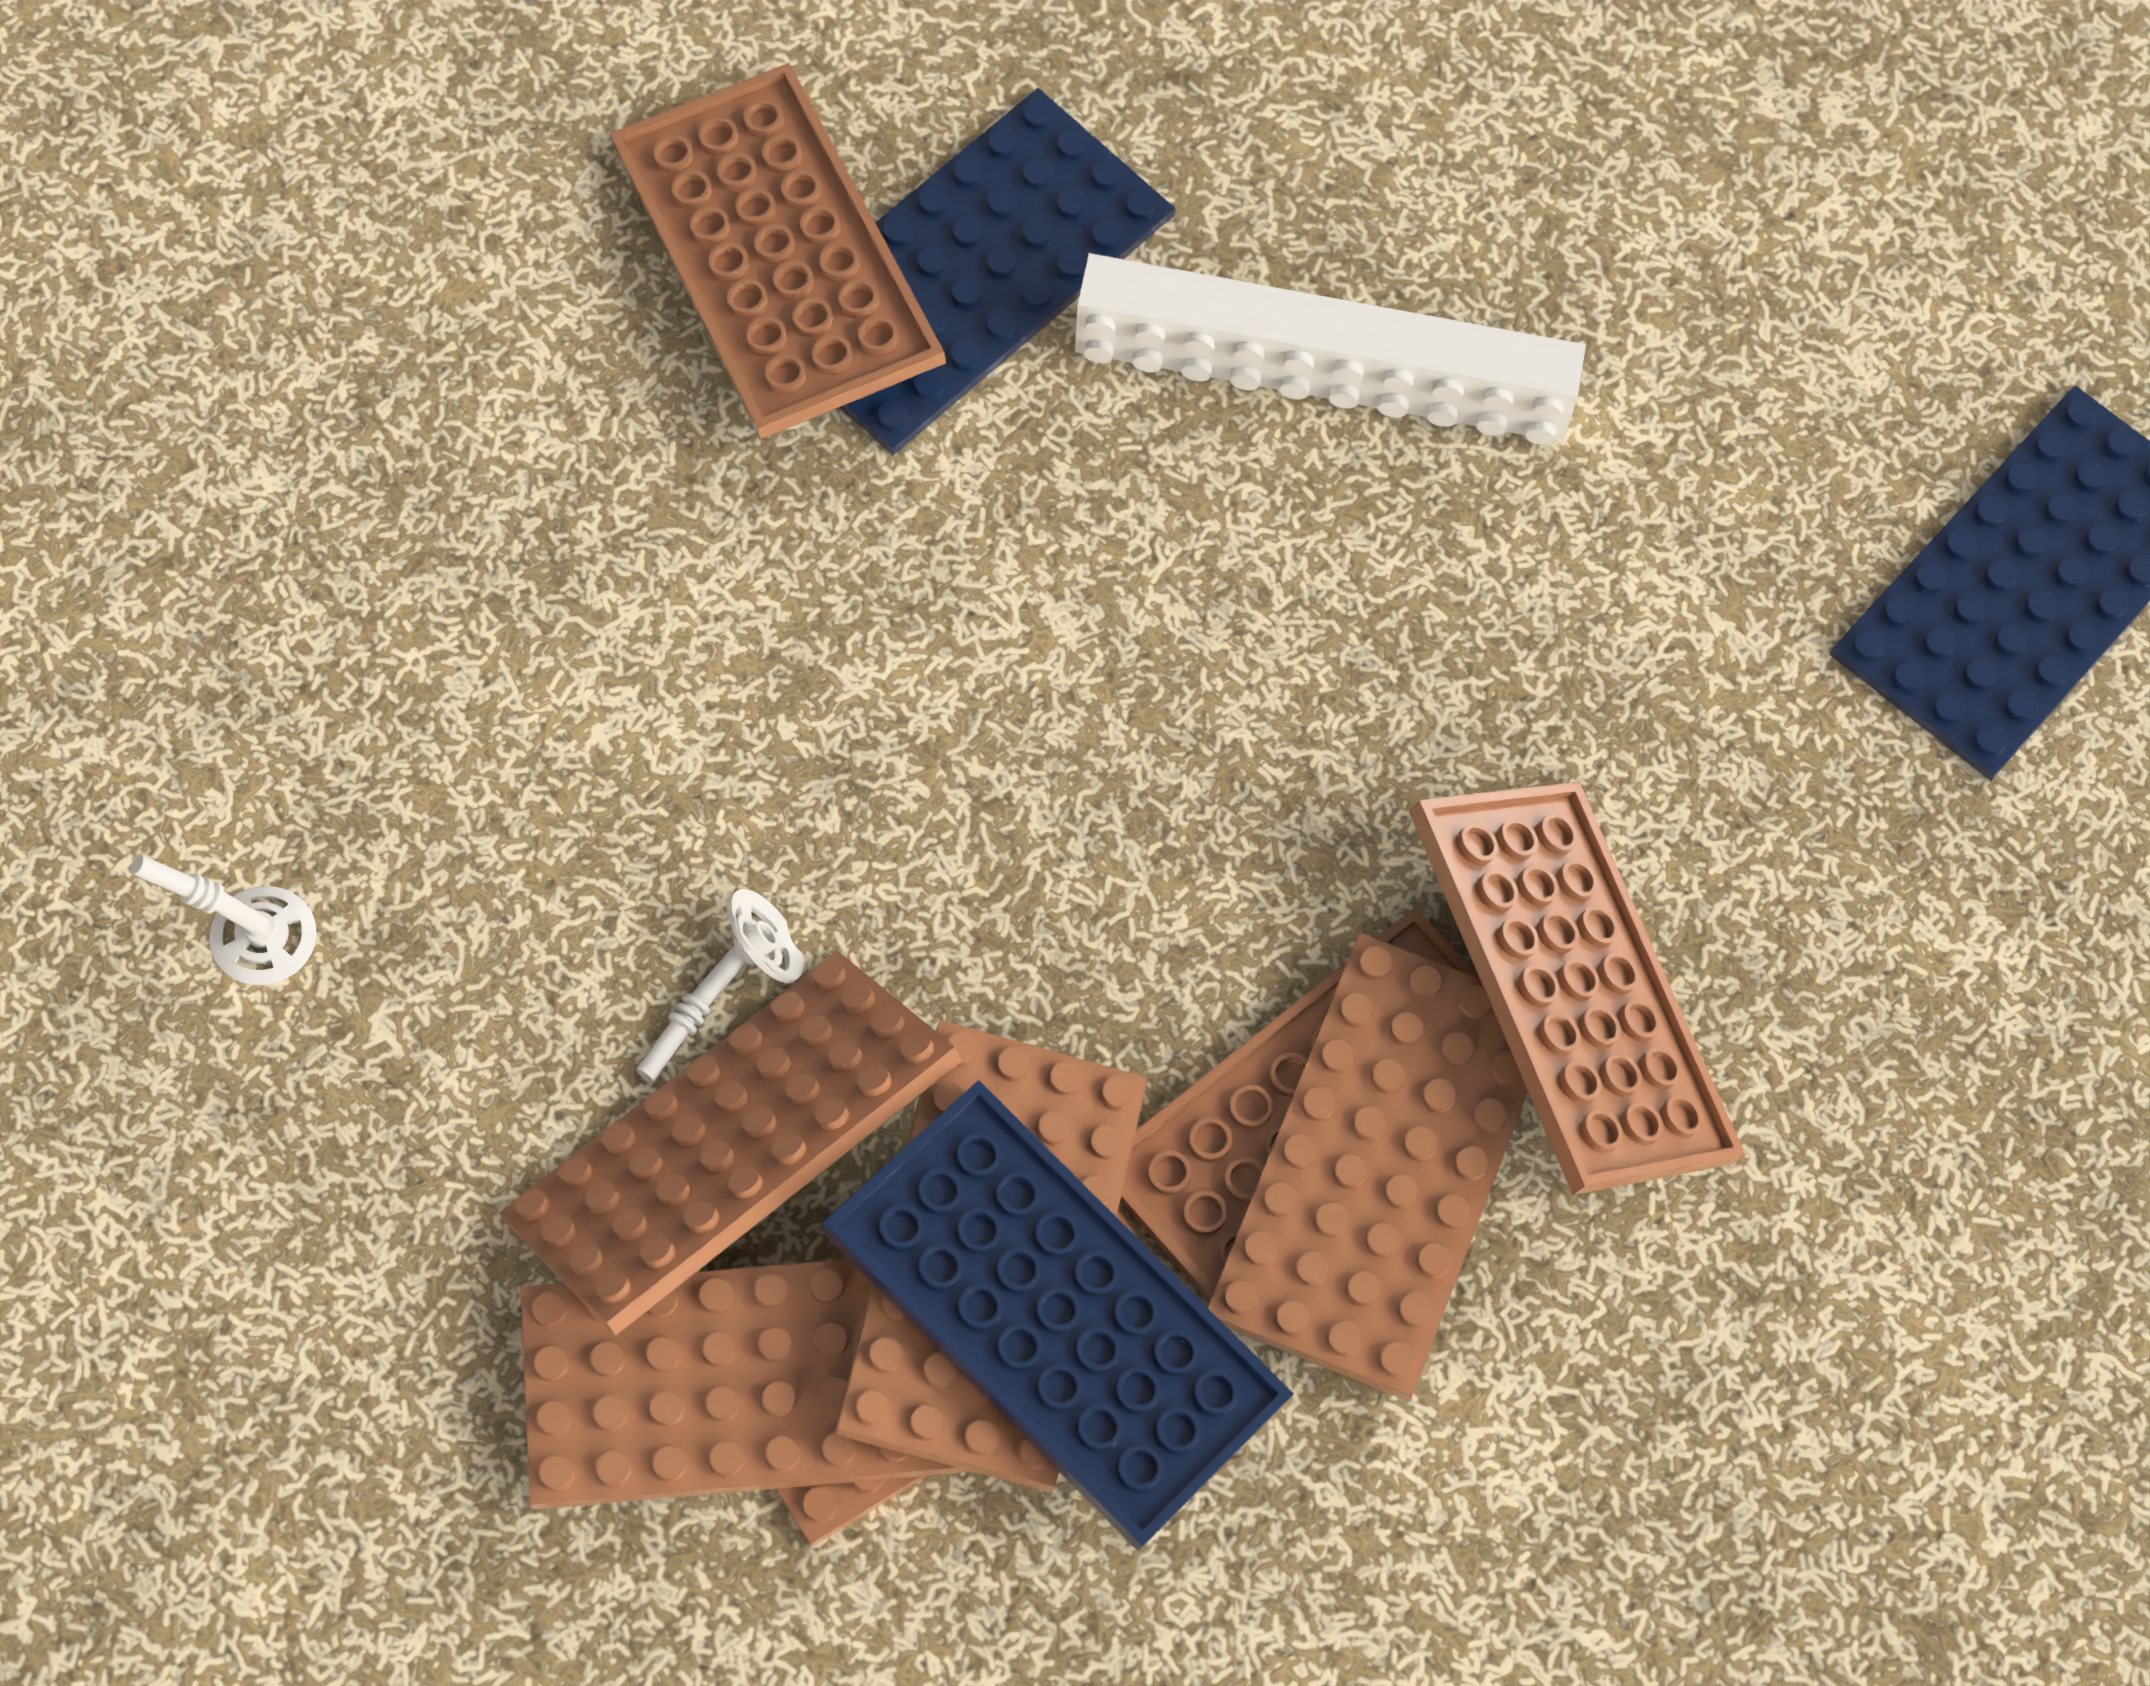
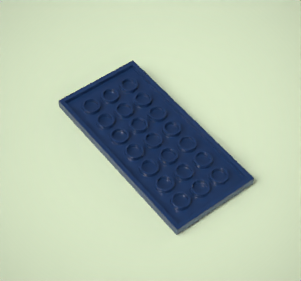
[840,88,1176,456]
[1829,385,2150,781]
[820,1080,1294,1551]

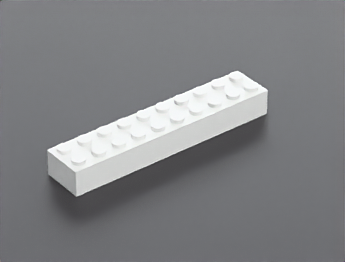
[1075,253,1586,445]

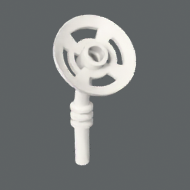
[130,854,316,985]
[636,889,804,1082]

